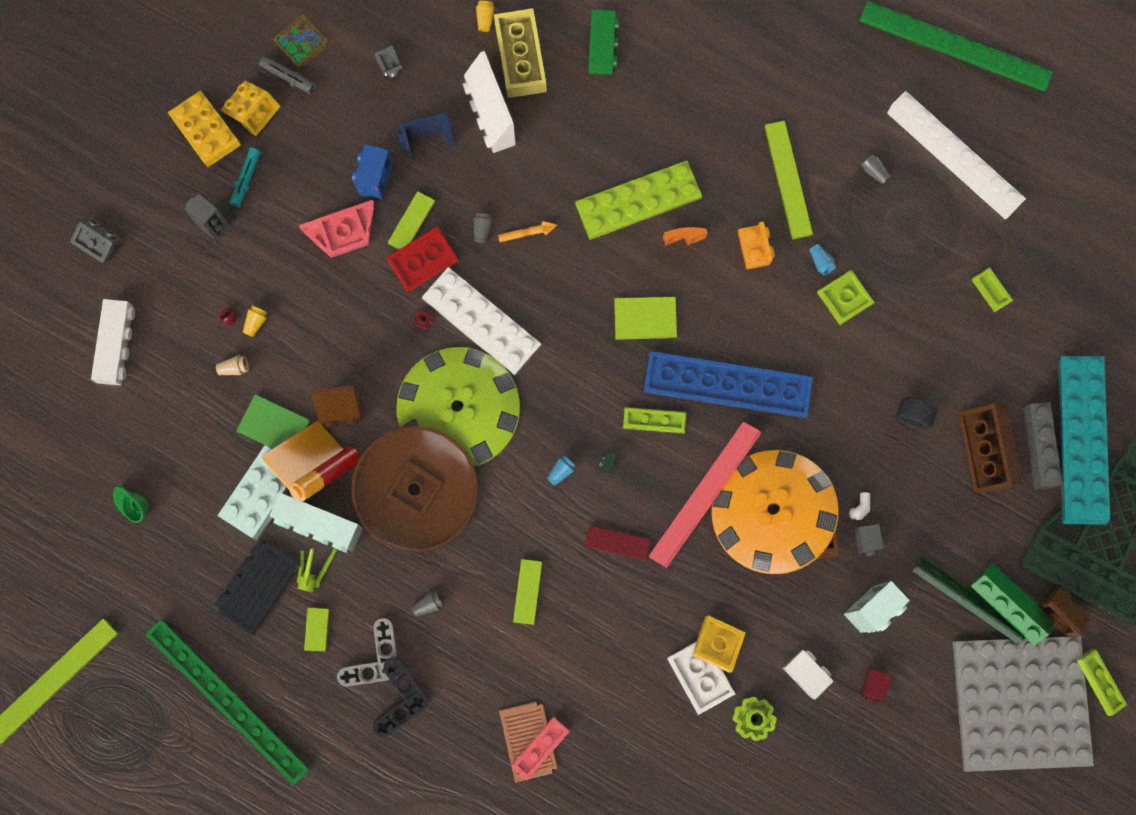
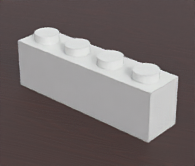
[91,299,135,386]

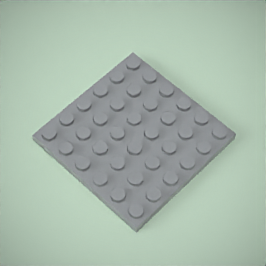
[953,636,1094,772]

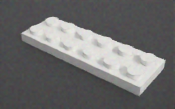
[422,267,541,376]

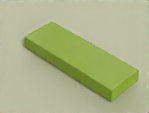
[388,191,436,250]
[623,407,686,434]
[513,559,542,625]
[1077,649,1127,716]

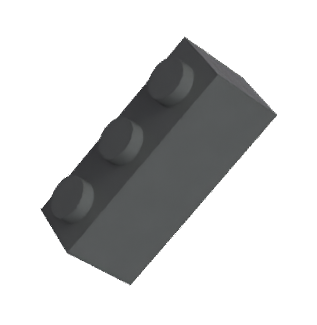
[184,194,230,242]

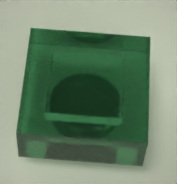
[599,452,616,476]

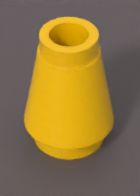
[476,1,495,32]
[243,305,267,337]

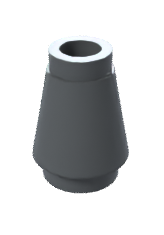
[861,154,890,184]
[473,213,493,244]
[411,591,444,617]

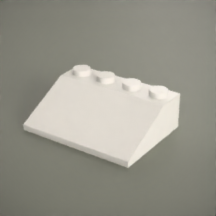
[462,51,515,153]

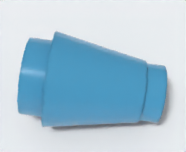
[809,244,836,275]
[547,455,576,486]

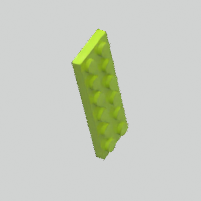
[575,161,702,240]

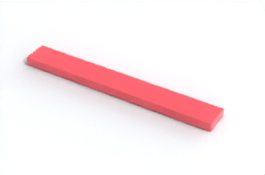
[649,422,761,568]

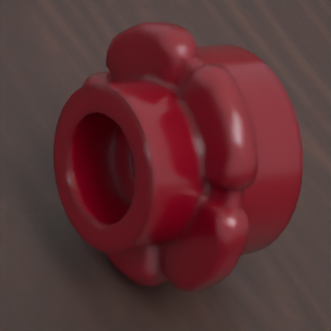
[414,309,434,329]

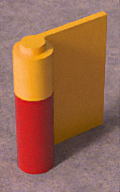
[261,421,360,501]

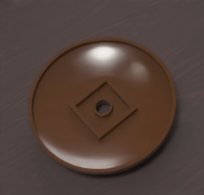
[351,426,478,553]

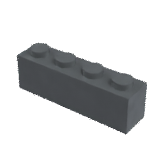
[1022,402,1063,489]

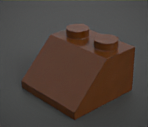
[1037,587,1090,637]

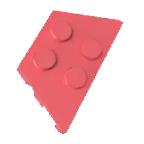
[299,200,375,258]

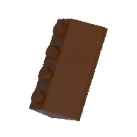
[958,403,1024,493]

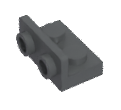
[70,219,122,263]

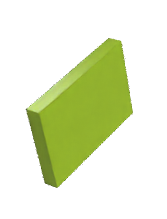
[614,297,677,340]

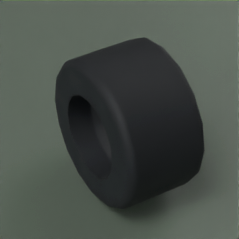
[896,397,938,429]

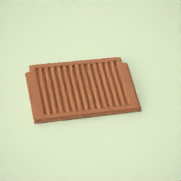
[499,702,558,782]

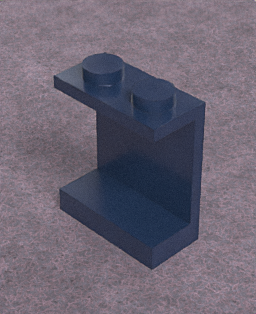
[397,112,455,156]

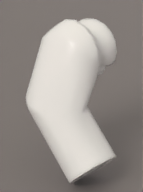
[849,493,870,520]

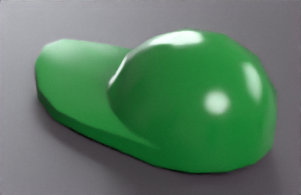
[113,485,149,523]

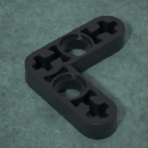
[373,657,427,737]

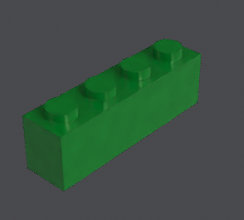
[971,563,1055,646]

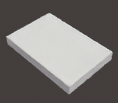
[667,642,735,715]

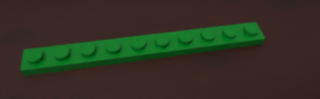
[860,1,1053,91]
[145,619,310,786]

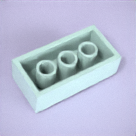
[218,445,290,540]
[269,493,363,553]
[844,581,910,633]

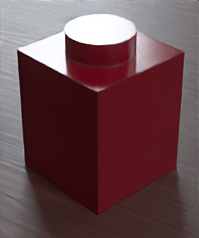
[860,669,891,703]

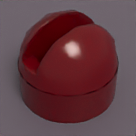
[220,309,237,326]

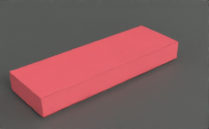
[512,717,570,780]

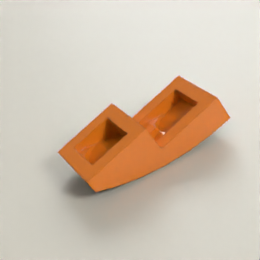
[663,227,708,245]

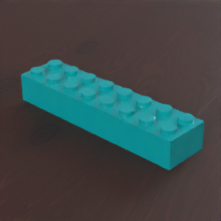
[1058,356,1110,525]

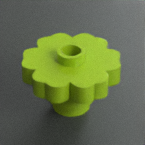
[732,697,777,741]

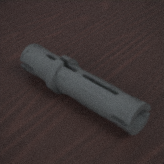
[259,55,316,95]

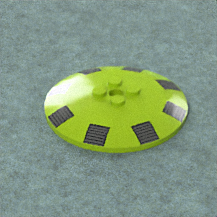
[397,347,520,467]

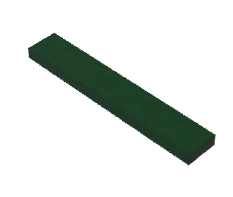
[913,555,1024,644]

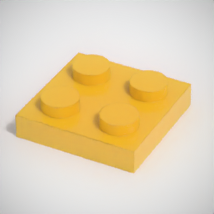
[692,615,746,673]

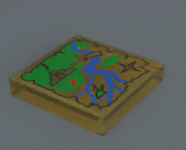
[273,14,329,69]

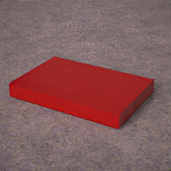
[386,226,459,293]

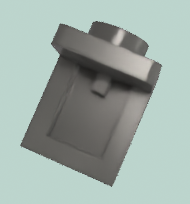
[374,45,403,78]

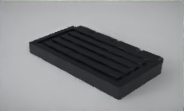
[214,541,301,636]

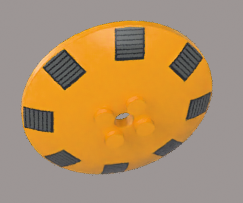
[712,450,839,574]

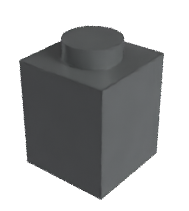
[854,524,884,557]

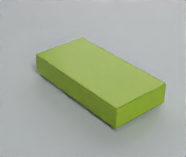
[972,267,1013,312]
[304,608,330,652]

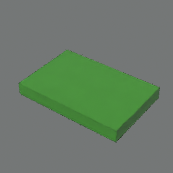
[236,395,311,449]

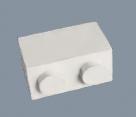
[782,650,833,699]

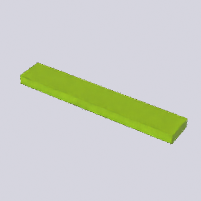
[764,121,813,239]

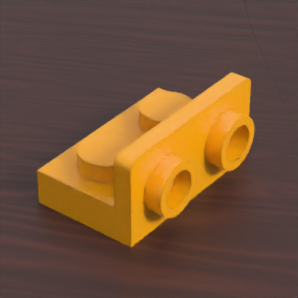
[738,221,775,269]

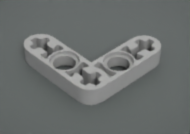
[337,618,399,687]

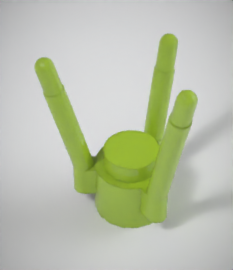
[297,548,337,592]

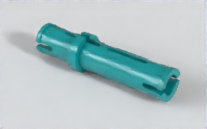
[228,148,262,208]

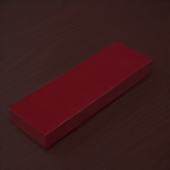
[585,526,650,561]

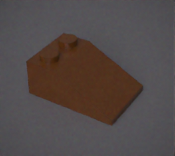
[311,386,363,428]

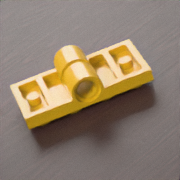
[168,90,241,168]

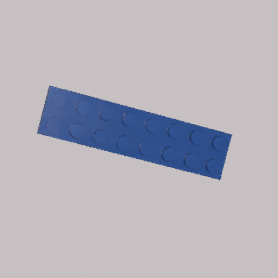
[643,351,813,418]

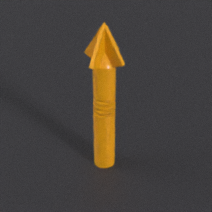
[498,221,557,242]

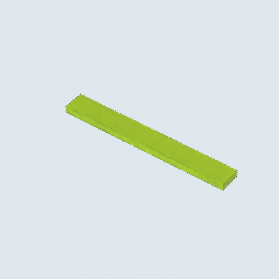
[0,619,119,746]

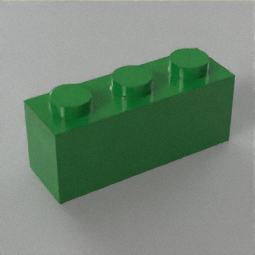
[589,9,619,75]

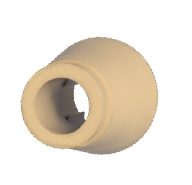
[216,355,249,375]

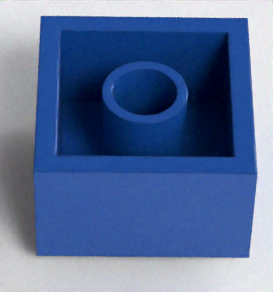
[352,144,393,200]

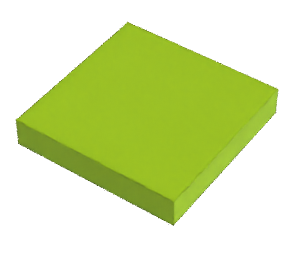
[817,269,875,325]

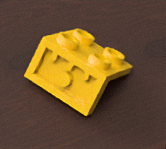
[221,81,281,136]

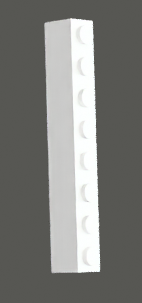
[887,91,1026,220]

